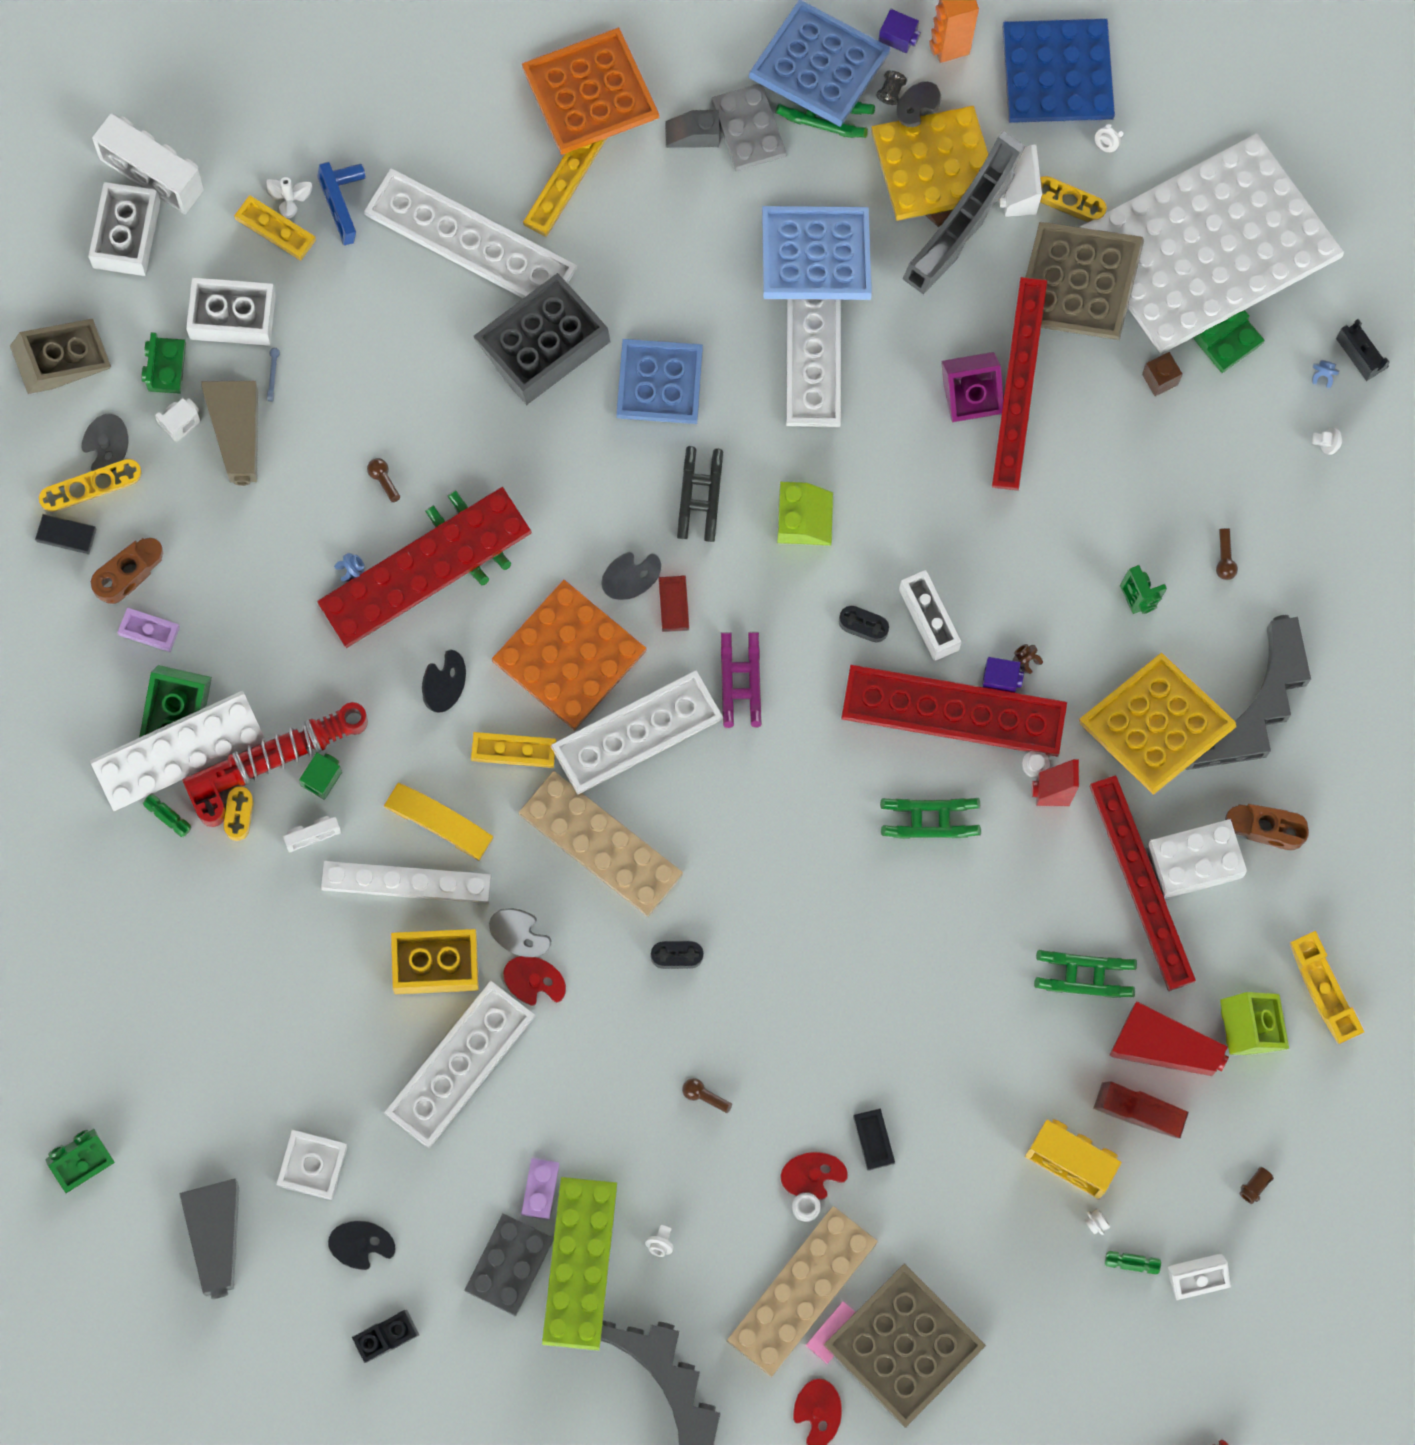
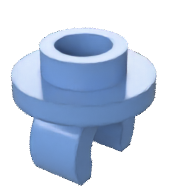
[1312,360,1340,388]
[334,553,365,582]

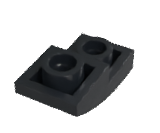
[352,1310,420,1363]

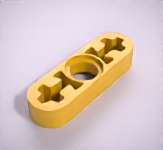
[1040,176,1107,222]

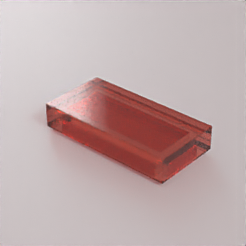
[658,575,689,632]

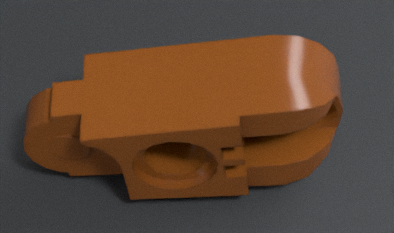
[90,538,163,604]
[1225,804,1309,850]

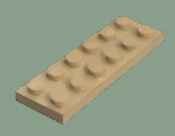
[518,771,683,917]
[727,1206,878,1377]

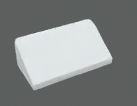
[1168,1254,1231,1300]

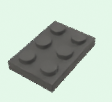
[464,1213,554,1317]

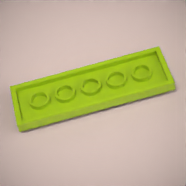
[542,1177,617,1351]

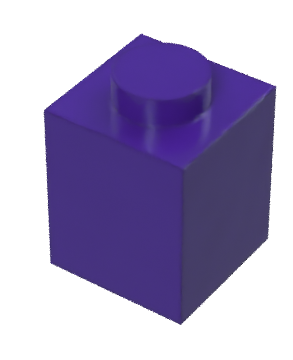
[878,8,921,54]
[982,657,1024,693]

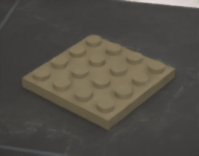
[1025,222,1144,340]
[824,1263,986,1428]

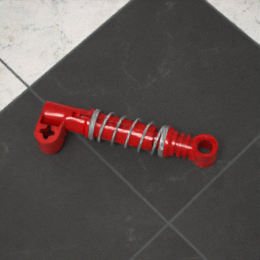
[182,702,368,827]

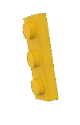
[234,195,316,261]
[471,732,556,768]

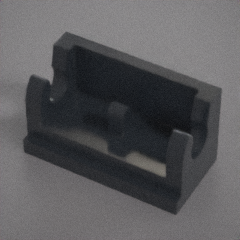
[1336,319,1390,381]

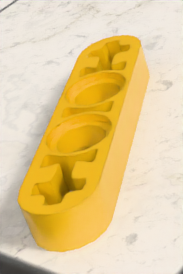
[39,459,142,512]

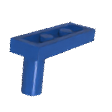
[317,162,365,246]

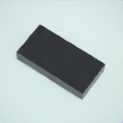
[35,514,97,554]
[853,1108,895,1171]

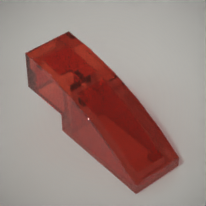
[1093,1081,1189,1139]

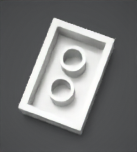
[89,182,160,276]
[186,278,276,346]
[1147,819,1247,899]

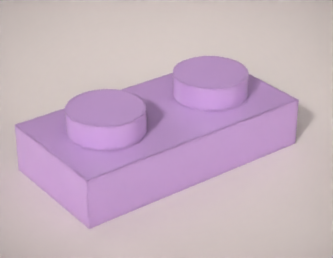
[117,607,180,652]
[521,1158,560,1220]

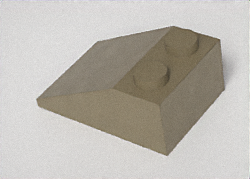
[10,319,111,394]

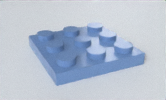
[617,339,703,424]

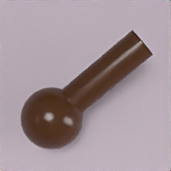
[367,458,401,503]
[1216,528,1238,580]
[682,1078,732,1113]

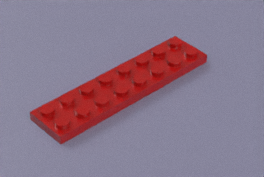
[317,486,532,649]
[841,665,1067,757]

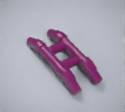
[721,632,762,728]

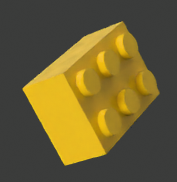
[391,929,479,994]
[1025,1119,1122,1200]

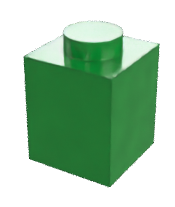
[299,752,342,800]

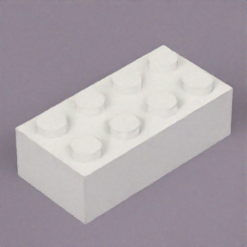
[92,113,204,215]

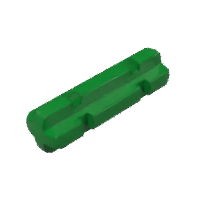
[143,794,192,837]
[1105,1251,1161,1275]

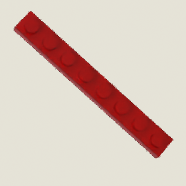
[992,277,1047,491]
[1089,775,1196,992]

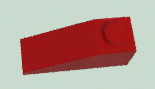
[1031,759,1079,806]

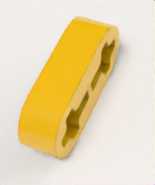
[224,787,254,841]

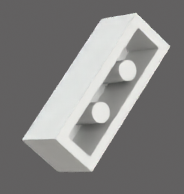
[899,570,961,661]

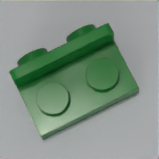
[142,332,186,394]
[1120,565,1167,614]
[45,1129,115,1193]

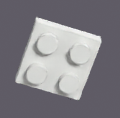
[276,1130,348,1200]

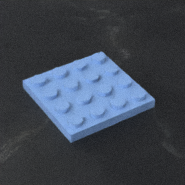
[762,206,872,300]

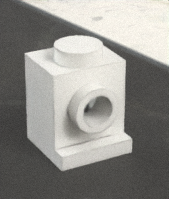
[155,398,200,443]

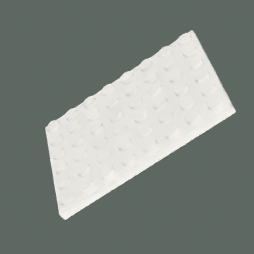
[1080,133,1344,354]

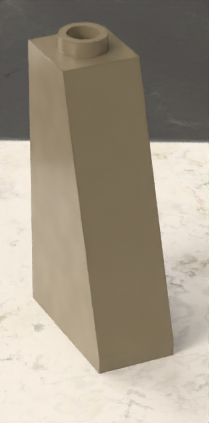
[201,381,258,486]

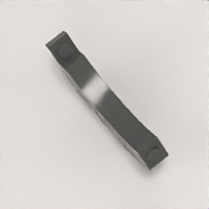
[1186,615,1311,770]

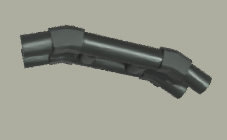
[677,446,723,542]

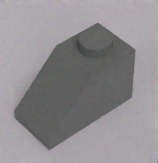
[665,110,719,148]

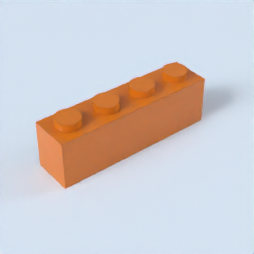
[929,0,979,63]

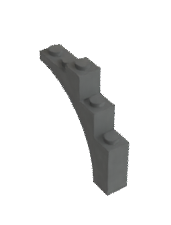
[902,131,1025,295]
[601,1321,721,1445]

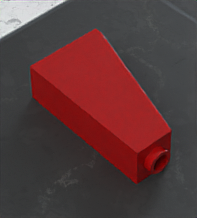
[1109,1001,1229,1076]

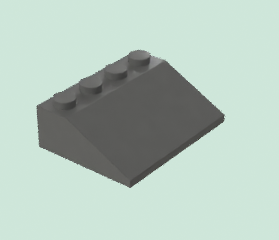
[473,273,610,405]

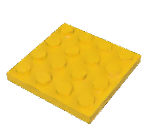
[871,105,1000,221]
[1079,652,1236,795]

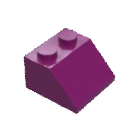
[941,352,1004,422]

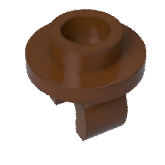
[1012,644,1043,674]

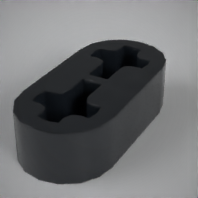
[839,606,889,643]
[650,941,704,969]

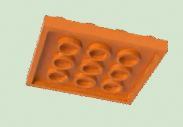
[522,27,659,155]
[492,580,647,731]

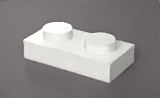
[283,816,341,852]

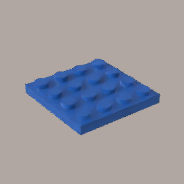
[1002,18,1115,123]

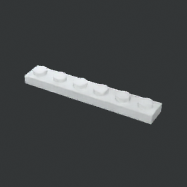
[321,861,491,904]

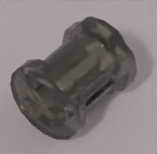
[876,70,907,105]

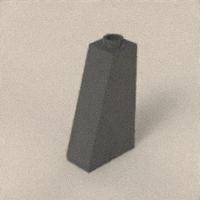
[179,1178,239,1299]

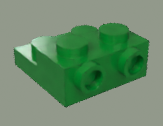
[1193,310,1265,373]

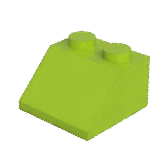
[777,481,833,546]
[1220,992,1289,1055]

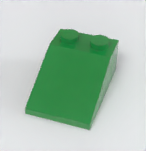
[139,665,212,738]

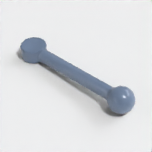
[267,348,280,402]

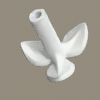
[266,177,313,219]

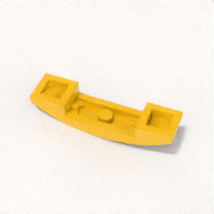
[384,783,493,861]
[1290,931,1364,1044]

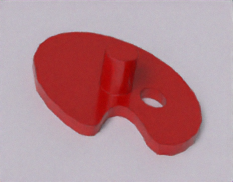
[503,956,566,1006]
[781,1152,848,1200]
[793,1379,842,1445]

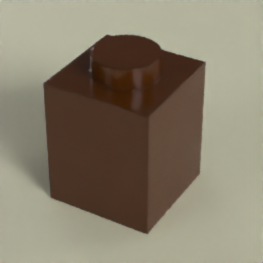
[1142,352,1183,396]

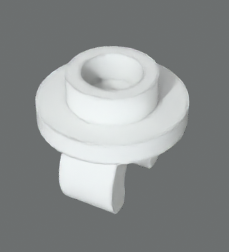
[1095,124,1124,152]
[1312,428,1342,455]
[645,1225,674,1257]

